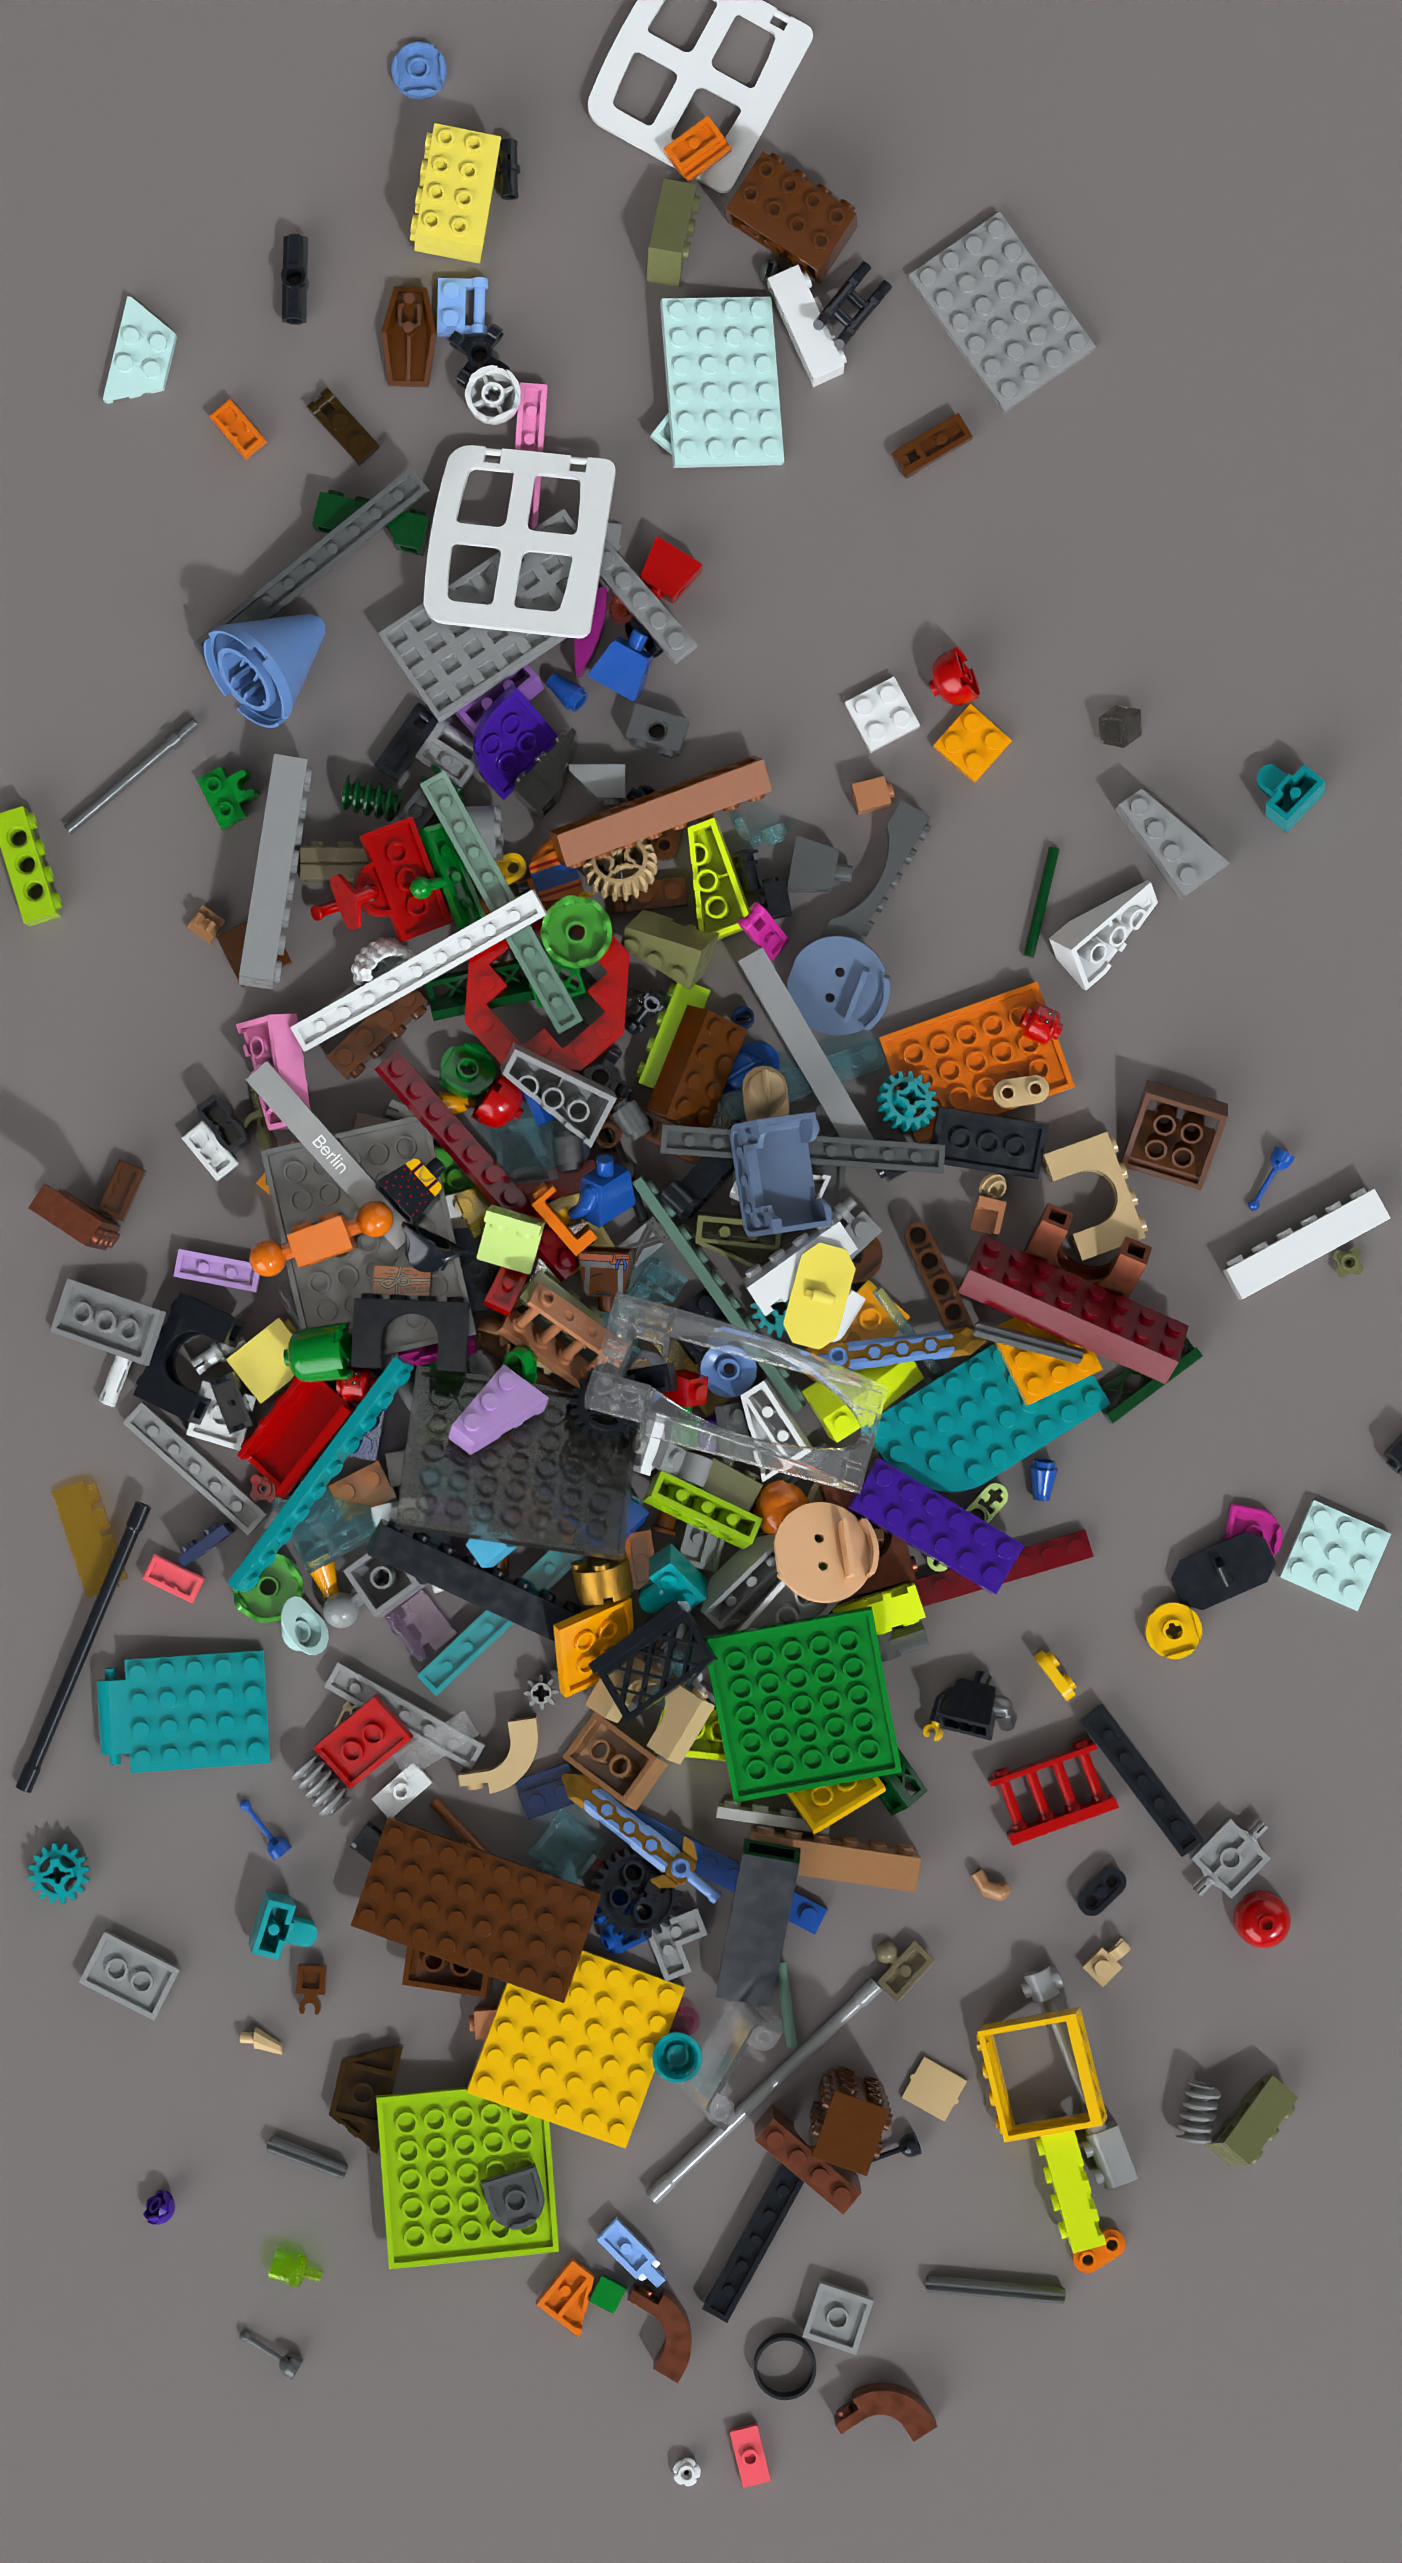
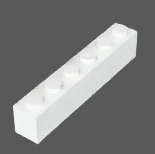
[1222,1187,1391,1300]

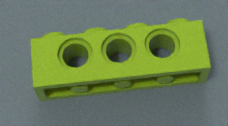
[0,806,63,926]
[642,1470,763,1549]

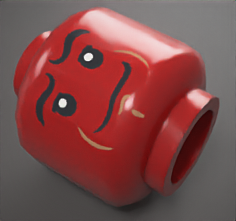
[1019,1003,1063,1045]
[336,1366,378,1403]

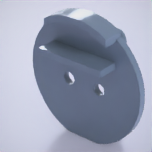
[787,935,891,1036]

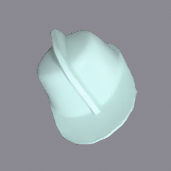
[281,1596,329,1655]

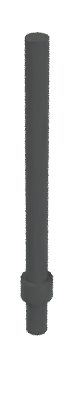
[64,718,199,835]

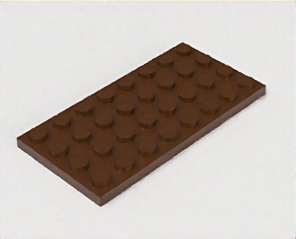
[350,1816,602,2003]

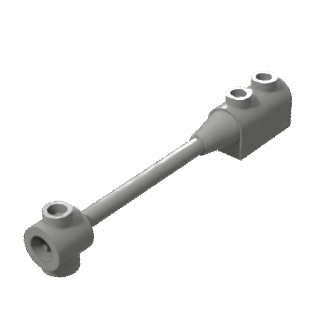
[1020,1965,1138,2189]

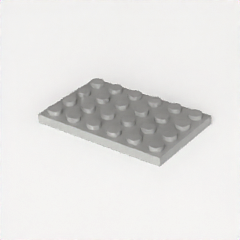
[908,211,1096,413]

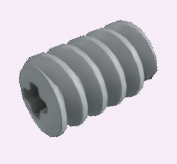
[291,1754,353,1816]
[1175,2080,1222,2144]

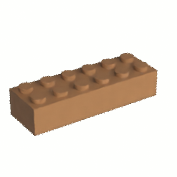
[749,1824,921,1892]

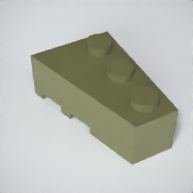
[646,178,700,287]
[621,909,719,990]
[695,1211,782,1268]
[517,1270,606,1350]
[1205,2075,1298,2166]

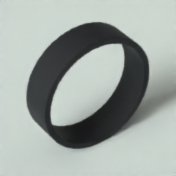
[754,2333,816,2400]

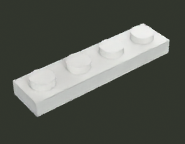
[716,1800,830,1834]

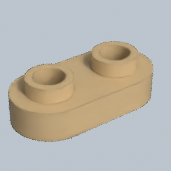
[992,1075,1049,1108]

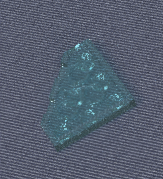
[271,1494,377,1574]

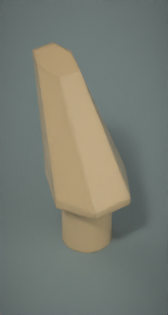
[240,2027,283,2055]

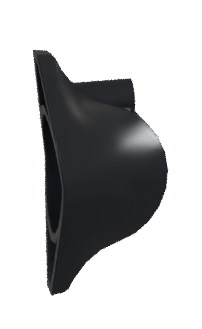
[401,1221,467,1272]

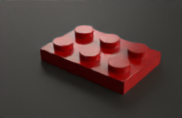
[313,1694,414,1790]

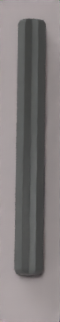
[925,2276,1066,2304]

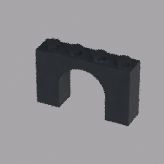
[133,1292,247,1425]
[351,1293,470,1373]

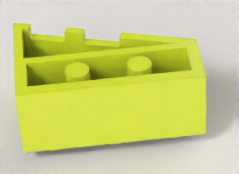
[832,1581,926,1635]

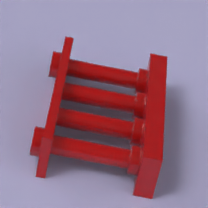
[987,1739,1119,1846]

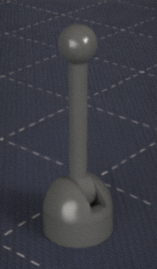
[239,2330,304,2380]

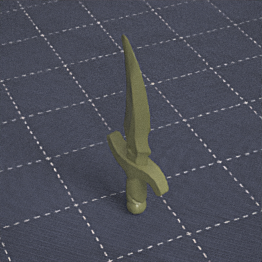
[243,1086,278,1185]

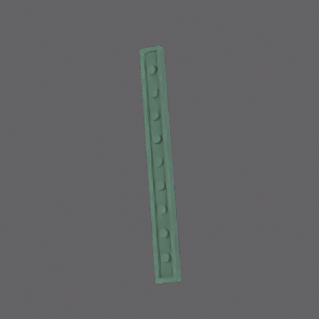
[420,770,583,1034]
[632,1176,806,1414]

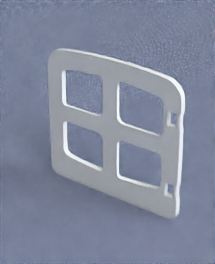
[588,0,813,193]
[423,445,616,639]

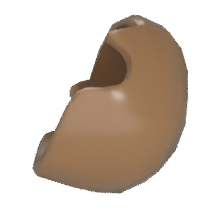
[475,1318,514,1359]

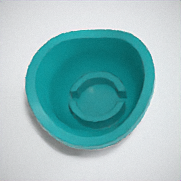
[652,2032,702,2083]

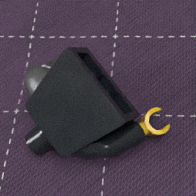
[923,1671,1017,1741]

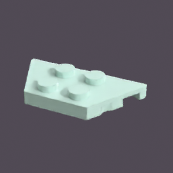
[103,296,177,404]

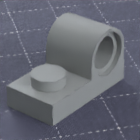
[652,1440,713,1488]

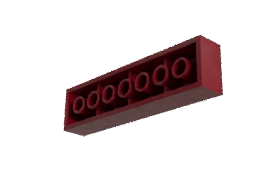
[958,1234,1189,1384]

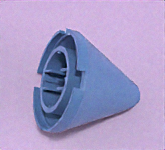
[204,613,325,728]

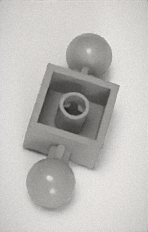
[323,1527,449,1628]

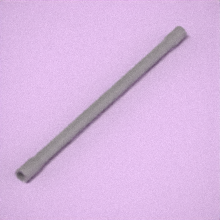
[645,1977,883,2204]

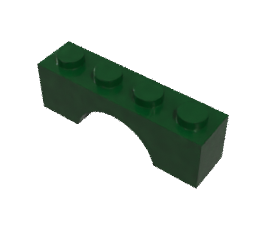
[312,490,431,556]

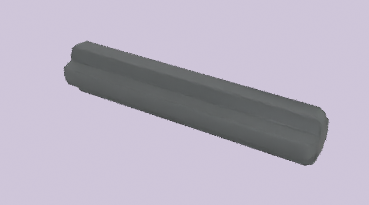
[266,2136,348,2179]

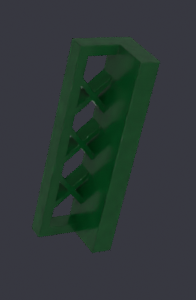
[426,959,535,1021]
[1101,1338,1203,1424]
[878,1748,928,1816]

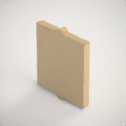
[901,2056,967,2122]

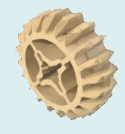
[582,838,657,902]

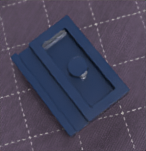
[177,1523,235,1567]
[516,1762,575,1820]

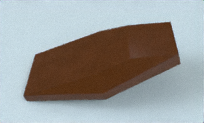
[381,286,437,387]

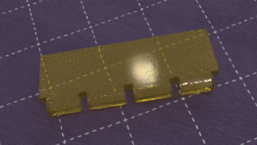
[51,1481,128,1598]

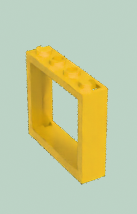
[976,2007,1107,2142]

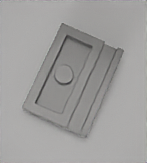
[679,1523,725,1573]

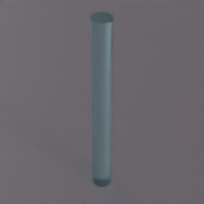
[873,1286,945,1380]

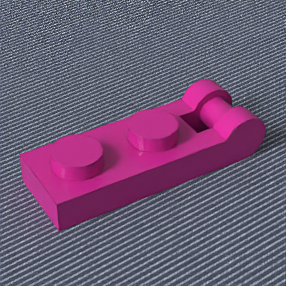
[737,901,790,961]

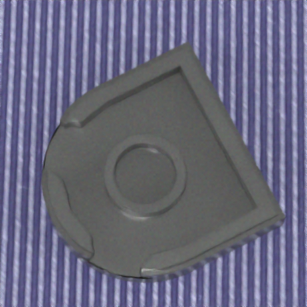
[481,2163,545,2230]

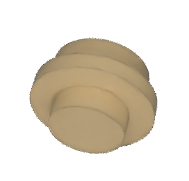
[979,1173,1007,1199]

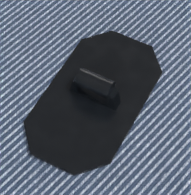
[1171,1532,1276,1610]

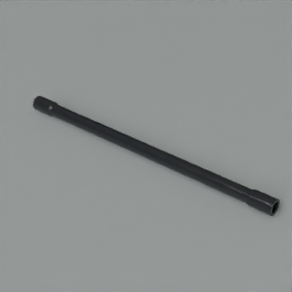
[15,1501,151,1793]

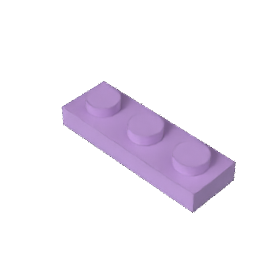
[173,1249,261,1292]

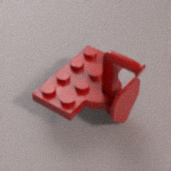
[310,817,453,943]

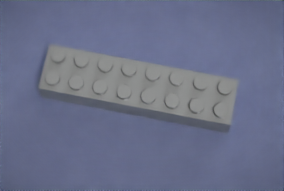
[239,754,312,990]

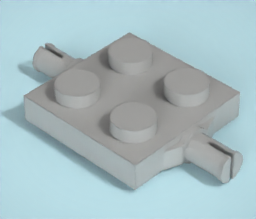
[1190,1818,1271,1899]

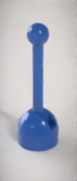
[1248,1147,1295,1211]
[240,1799,292,1861]

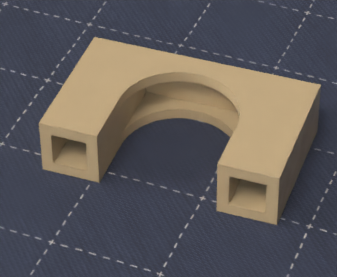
[1042,1132,1148,1261]
[585,1654,715,1765]

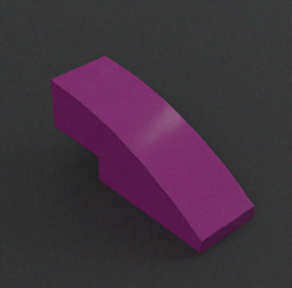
[574,587,608,678]

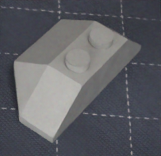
[701,1534,779,1629]

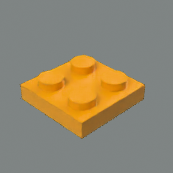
[933,704,1012,784]

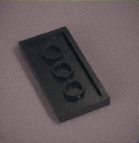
[930,1106,1049,1179]

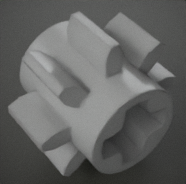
[524,1674,559,1710]

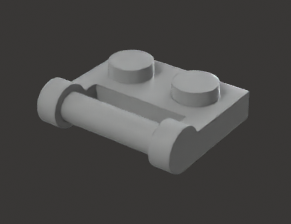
[415,719,476,790]

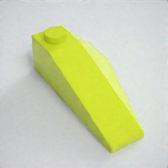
[801,1361,924,1443]

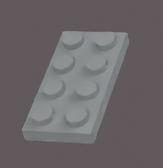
[50,1278,166,1366]

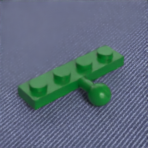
[410,823,485,931]

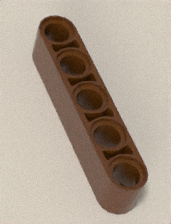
[904,1222,974,1330]

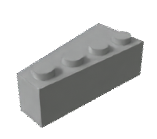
[1115,788,1230,900]
[501,1042,617,1148]

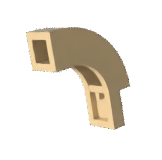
[458,1715,539,1794]

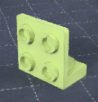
[477,1204,545,1274]

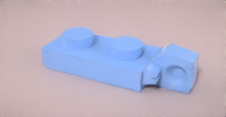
[596,2216,666,2288]

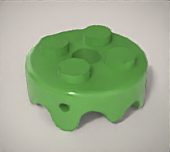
[541,895,612,968]
[233,1553,304,1623]

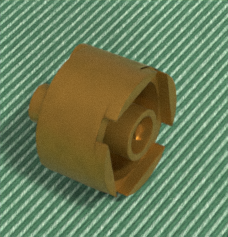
[571,1550,633,1605]

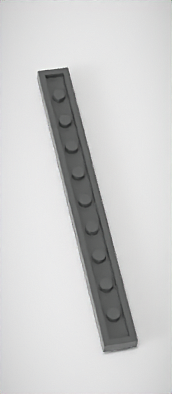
[194,467,430,657]
[660,1125,945,1174]

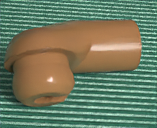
[970,1868,1011,1901]

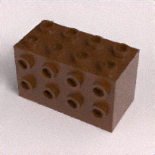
[725,151,857,284]
[808,2066,893,2176]

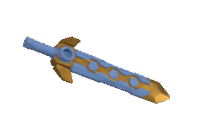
[790,1327,987,1385]
[562,1774,722,1904]

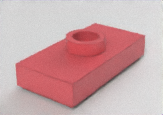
[142,1553,206,1603]
[730,2423,771,2488]

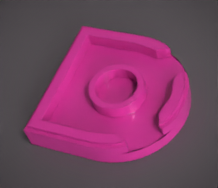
[1224,1503,1283,1556]

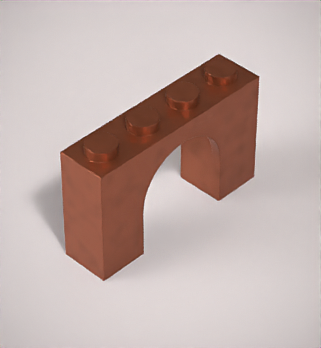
[28,1184,121,1250]
[1023,1203,1152,1299]
[819,1475,918,1596]
[754,2104,862,2215]

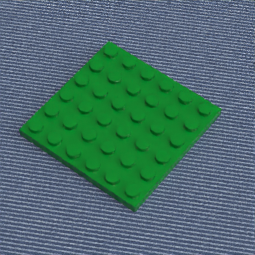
[705,1606,902,1803]

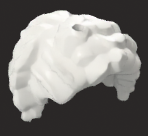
[351,937,416,987]

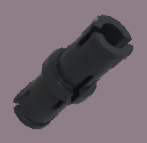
[498,139,520,200]

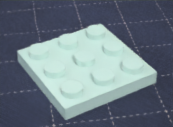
[1278,1500,1391,1611]

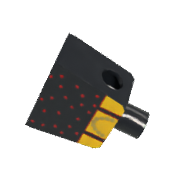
[375,1157,446,1225]

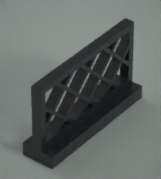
[588,1601,718,1722]

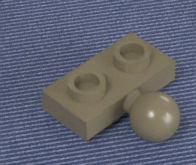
[875,1940,937,2003]

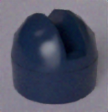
[732,1006,754,1029]

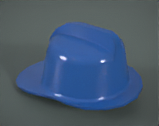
[723,1042,780,1097]

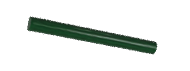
[1023,847,1060,958]

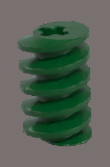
[341,775,404,822]

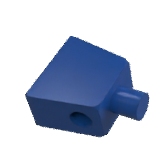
[588,628,653,702]

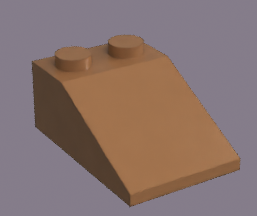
[562,1712,669,1811]

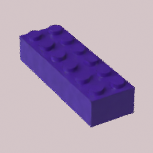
[846,1458,1024,1594]

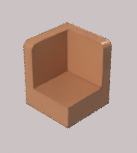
[970,1196,1007,1236]

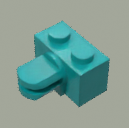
[1257,764,1325,833]
[639,1543,707,1613]
[248,1890,318,1960]

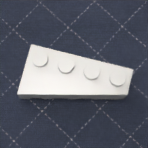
[742,1217,858,1316]

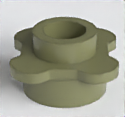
[1333,1247,1364,1277]

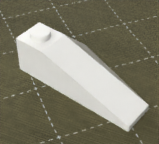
[1049,880,1158,990]

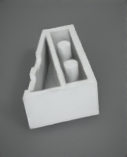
[741,1378,813,1482]

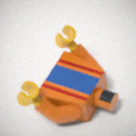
[516,838,595,908]

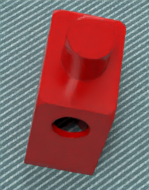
[640,536,702,604]

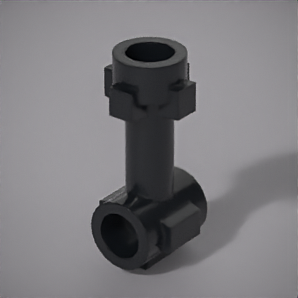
[625,989,667,1035]

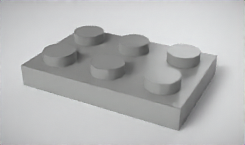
[79,1930,181,2020]

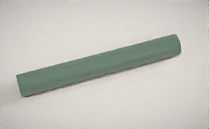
[777,1961,798,2048]

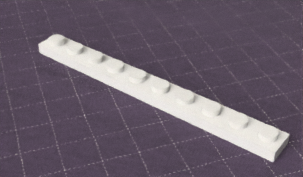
[290,889,548,1052]

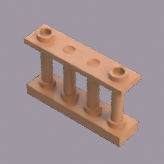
[497,1282,631,1389]

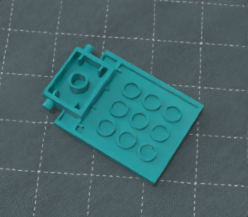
[97,1650,271,1773]

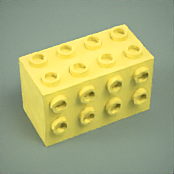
[410,123,501,264]

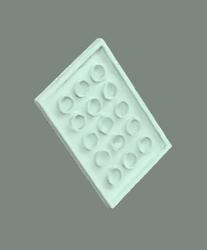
[660,297,784,468]

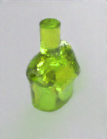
[268,2249,323,2287]

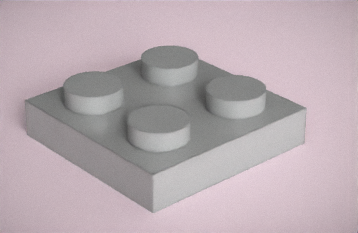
[802,2280,874,2355]

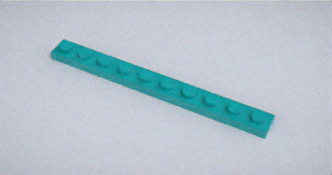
[227,1356,414,1592]
[417,1482,641,1696]

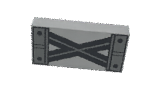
[618,1217,671,1271]

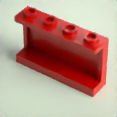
[237,1375,356,1500]

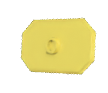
[783,1242,856,1350]

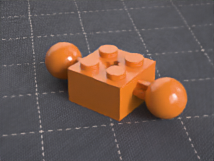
[249,1201,393,1277]

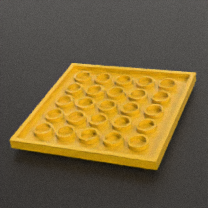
[466,1949,685,2149]

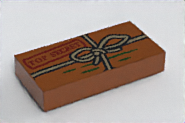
[373,1265,431,1296]

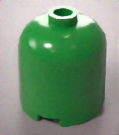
[283,1323,353,1382]

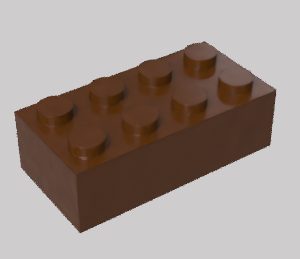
[646,1005,747,1128]

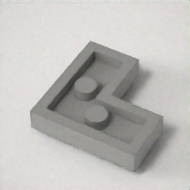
[649,1907,708,1982]

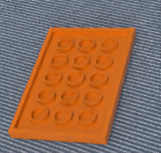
[878,982,1075,1143]

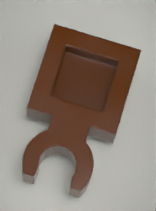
[296,1963,327,2015]

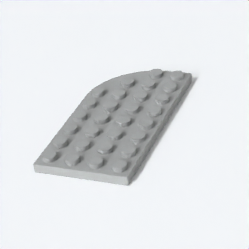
[378,509,577,723]

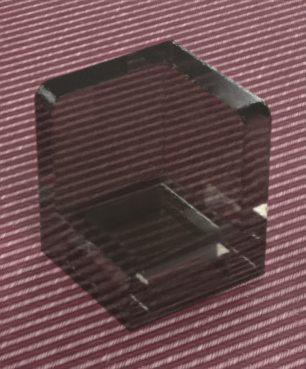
[1099,705,1142,748]

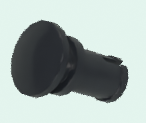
[731,849,761,893]

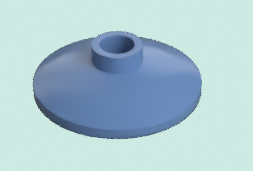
[700,1341,757,1397]

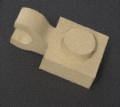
[1082,1937,1131,1987]

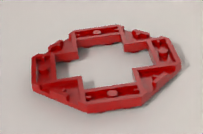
[465,908,630,1071]

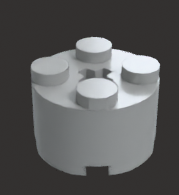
[466,805,504,862]

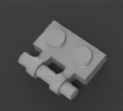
[809,1196,882,1260]

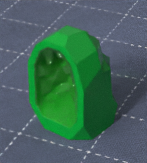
[503,1345,538,1385]

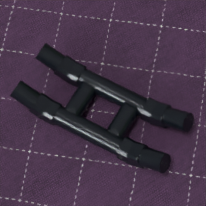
[813,261,892,350]

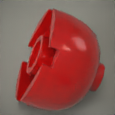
[929,646,980,705]
[471,1074,524,1128]
[1233,1890,1291,1948]

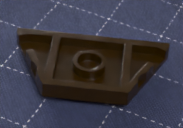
[329,2044,404,2154]

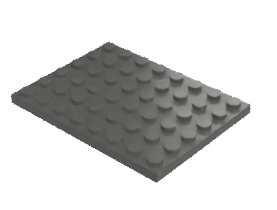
[260,1116,477,1363]

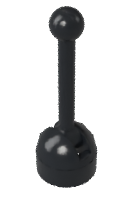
[872,2132,922,2162]

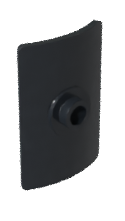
[453,1226,501,1311]

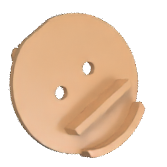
[773,1502,879,1603]

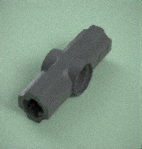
[877,1621,929,1662]

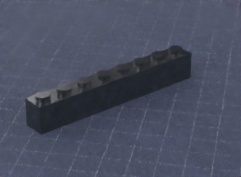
[366,1518,582,1641]

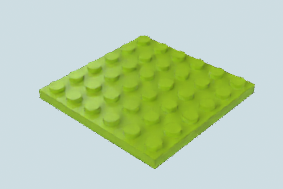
[376,2087,559,2269]

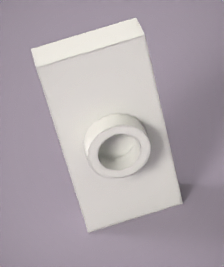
[181,1121,239,1181]
[372,1761,433,1818]

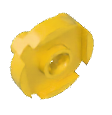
[1144,1602,1202,1659]

